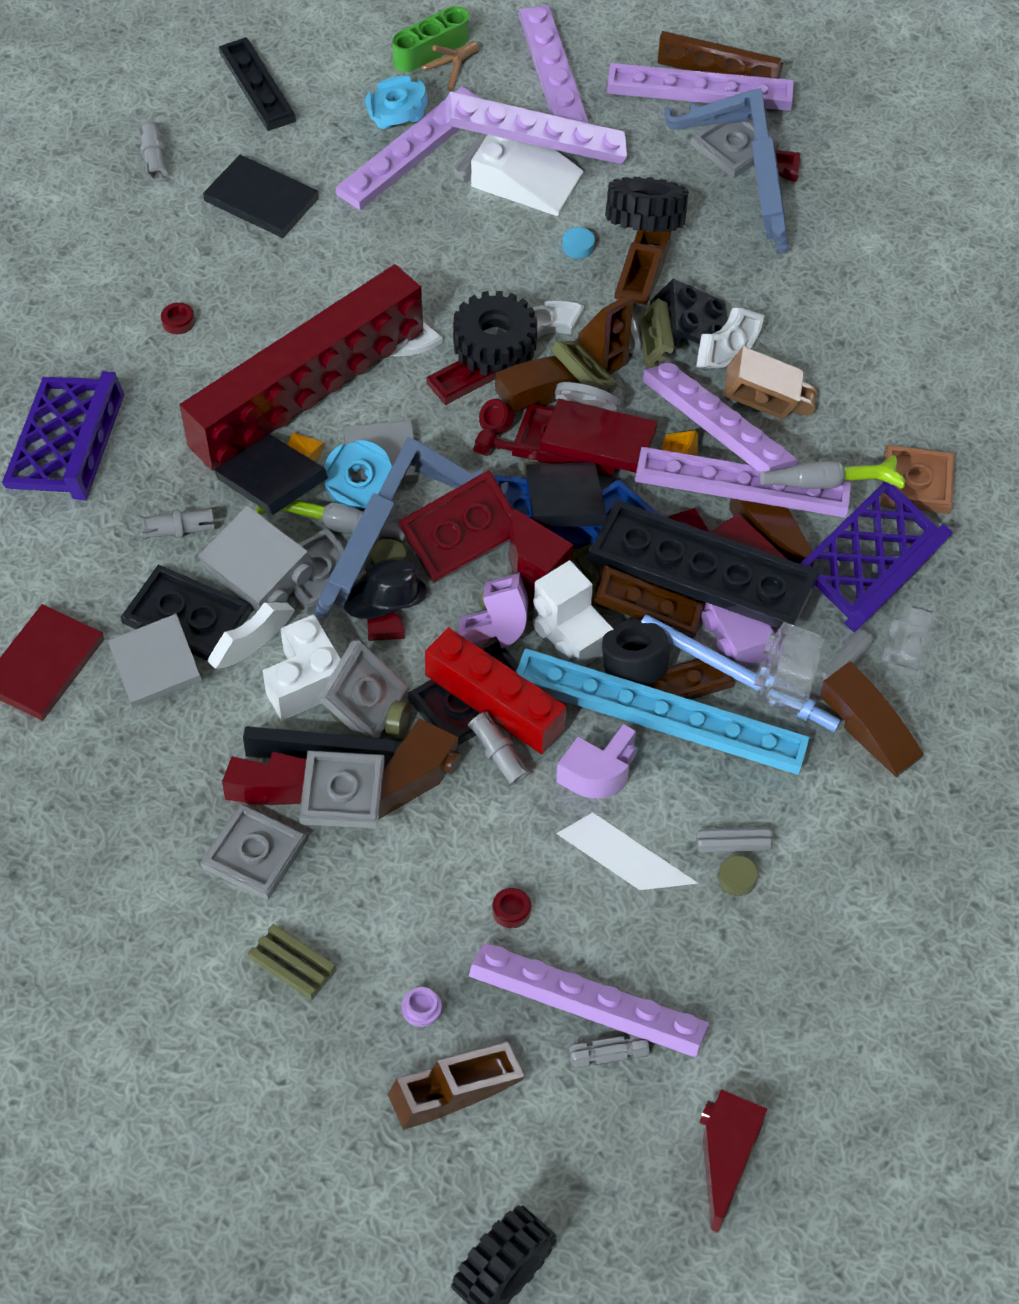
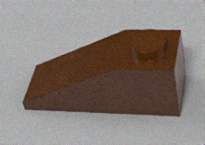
[578,293,634,375]
[379,718,461,819]

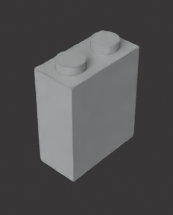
[198,505,316,611]

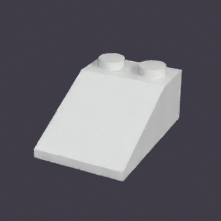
[471,135,584,216]

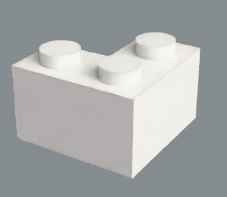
[532,560,614,666]
[263,614,341,721]

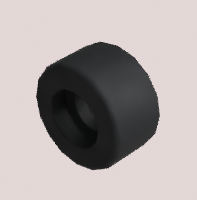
[602,619,669,685]

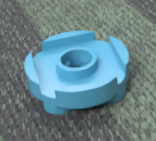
[365,76,428,129]
[324,440,392,512]

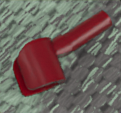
[473,429,514,456]

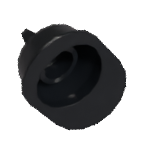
[344,559,427,619]

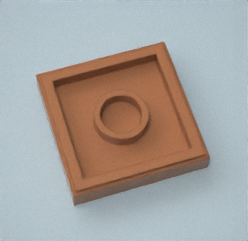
[880,445,955,514]

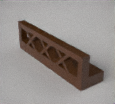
[657,31,783,79]

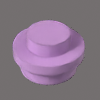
[401,987,442,1027]

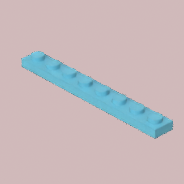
[516,648,810,775]

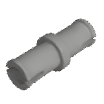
[138,120,167,181]
[140,508,214,539]
[468,711,530,786]

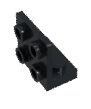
[650,279,727,353]

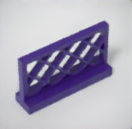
[2,371,125,501]
[800,482,953,632]

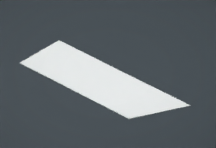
[556,812,699,890]

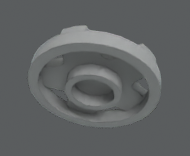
[555,382,619,412]

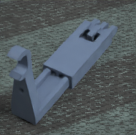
[664,88,790,253]
[314,437,508,620]

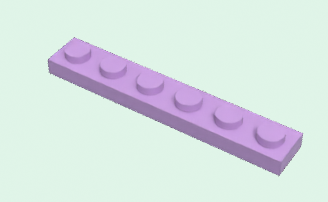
[519,5,589,123]
[607,63,794,111]
[336,86,482,210]
[445,92,627,164]
[642,363,798,473]
[635,447,851,518]
[469,943,709,1058]

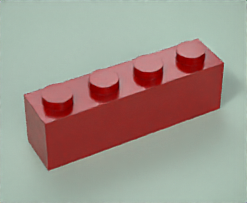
[425,627,566,755]

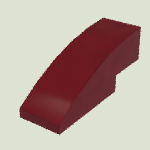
[222,752,307,805]

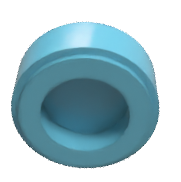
[562,227,595,259]

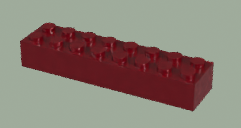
[179,264,423,471]

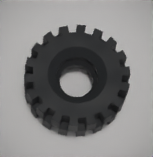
[605,176,689,232]
[453,291,537,376]
[451,1205,557,1304]

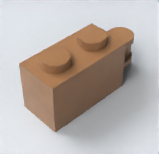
[723,346,817,419]

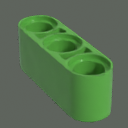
[392,6,469,72]

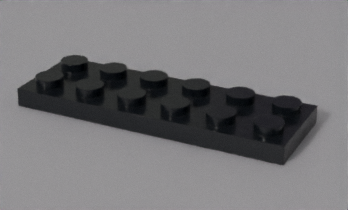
[589,500,819,633]

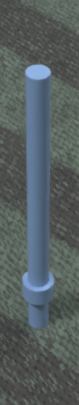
[641,614,841,732]

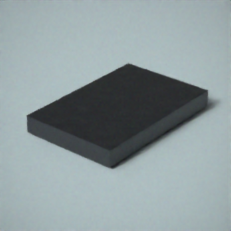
[203,154,319,238]
[214,434,328,515]
[526,462,606,528]
[121,564,252,661]
[408,641,519,746]

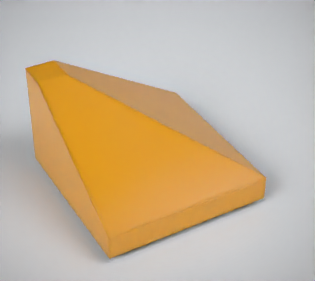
[661,430,698,456]
[287,432,325,462]

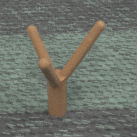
[422,41,479,91]

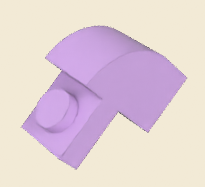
[458,573,528,648]
[556,724,638,798]

